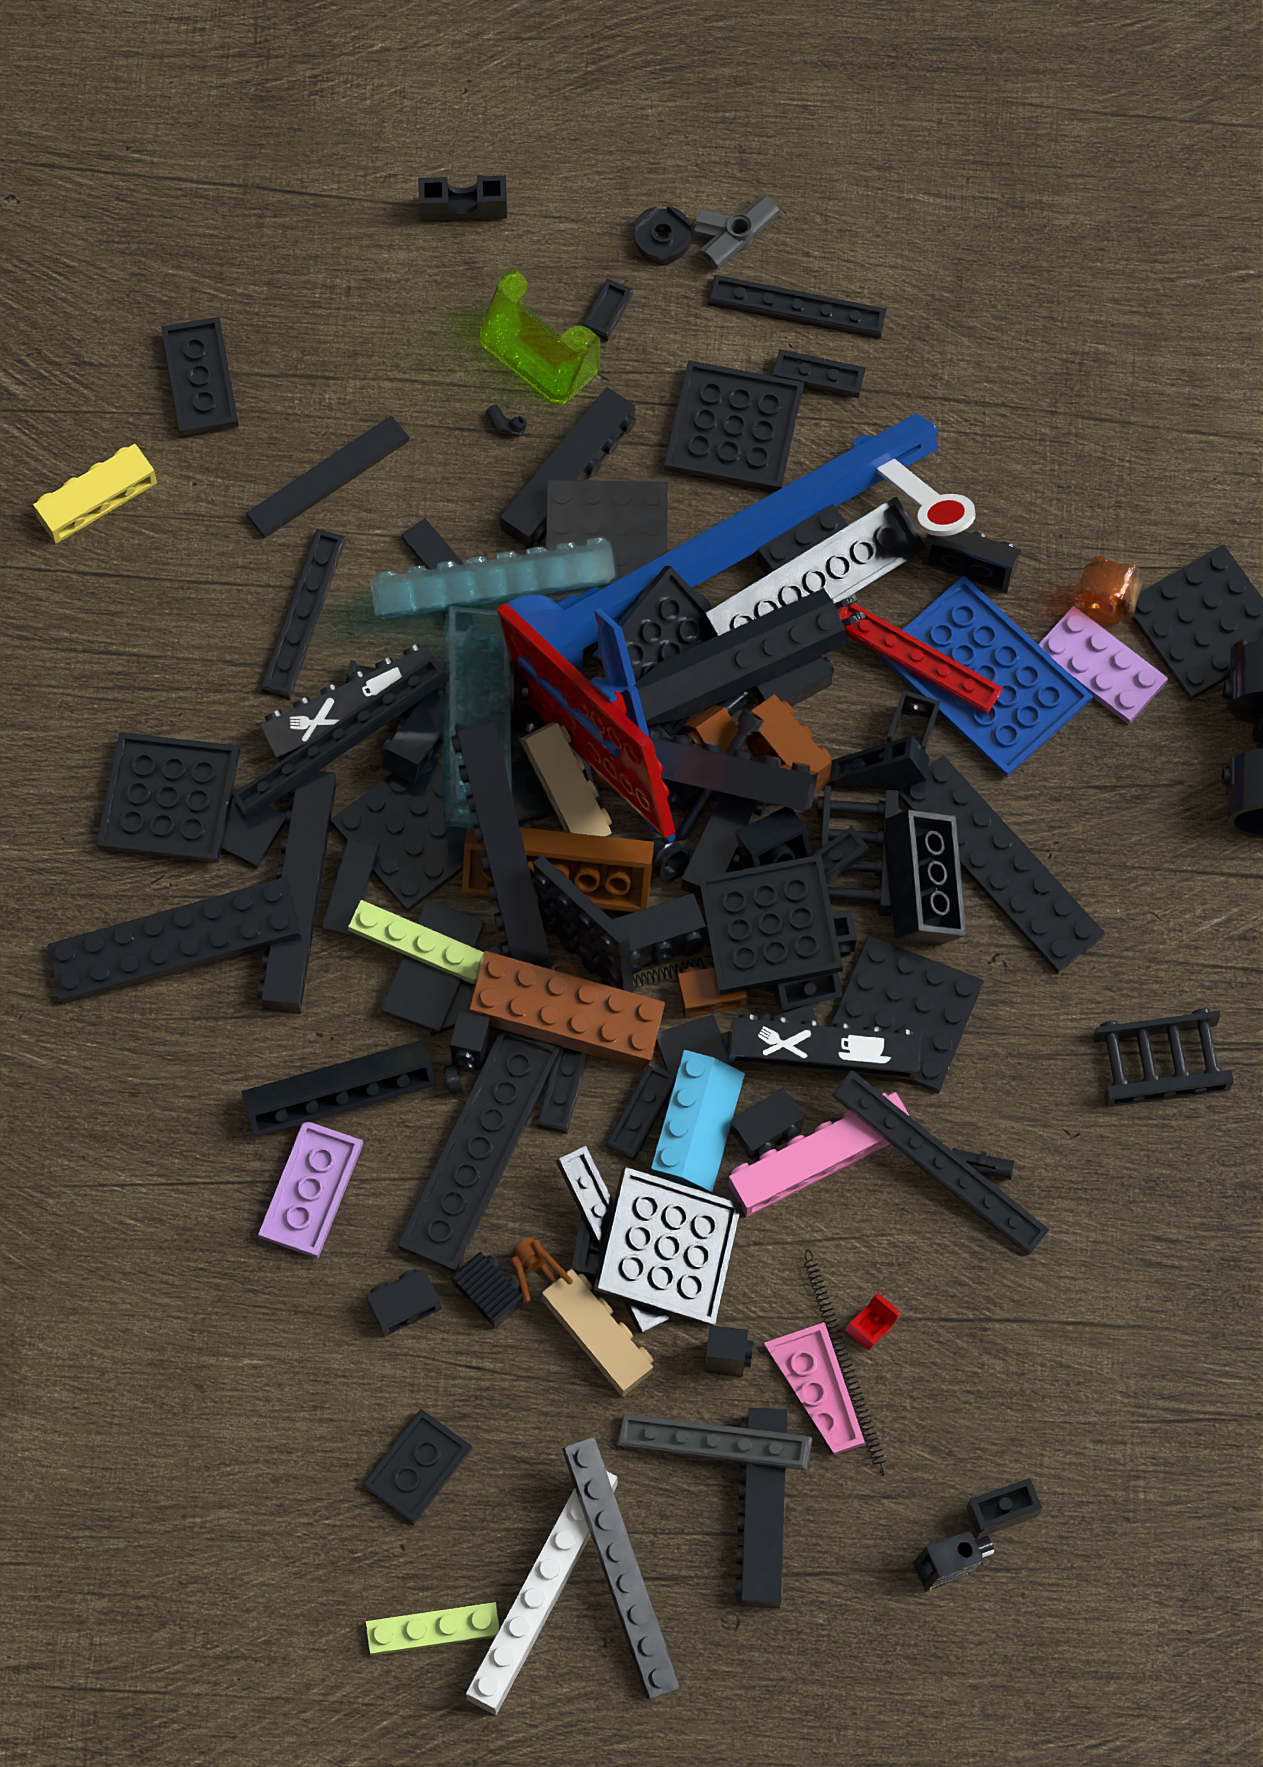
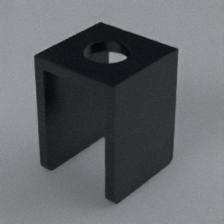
[886,690,941,752]

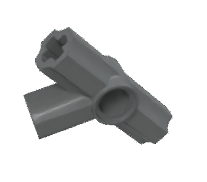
[694,194,780,270]

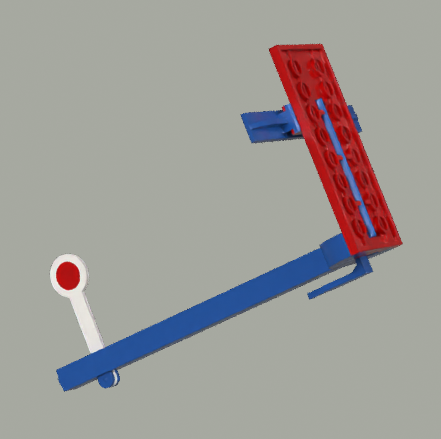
[496,413,976,843]

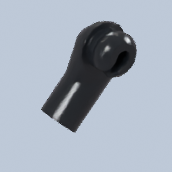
[485,404,527,437]

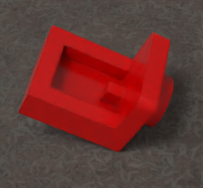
[845,1293,901,1351]

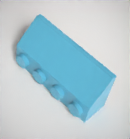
[651,1050,745,1193]

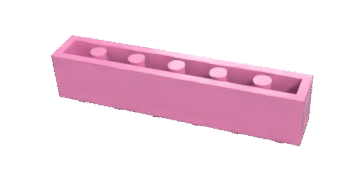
[728,1092,909,1217]

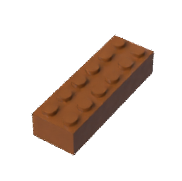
[462,821,654,912]
[466,951,665,1070]

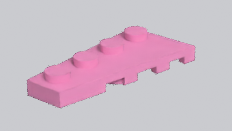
[764,1322,865,1455]

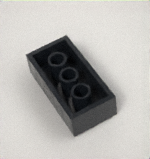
[885,810,966,944]

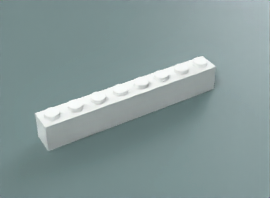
[466,1471,617,1715]

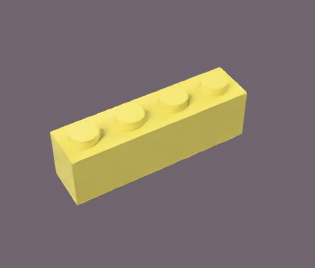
[33,444,157,544]

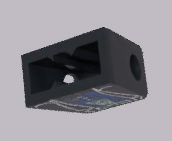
[913,1531,994,1592]

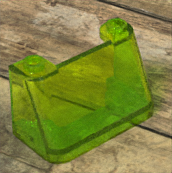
[479,267,600,404]

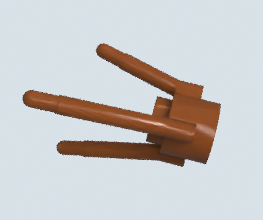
[510,1238,573,1302]

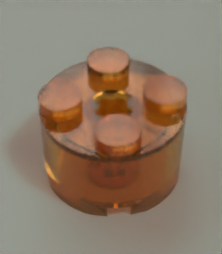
[1075,556,1142,624]

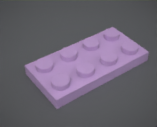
[1039,606,1168,725]
[258,1122,363,1259]

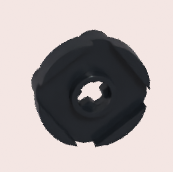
[633,206,692,266]

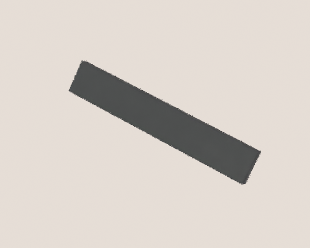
[618,1413,812,1471]

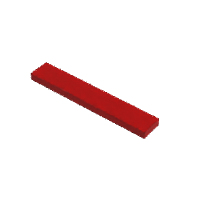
[838,603,1003,716]

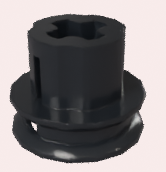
[652,837,690,882]

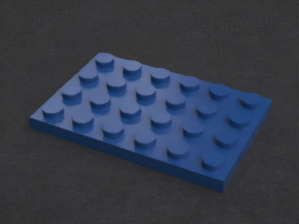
[878,575,1093,778]

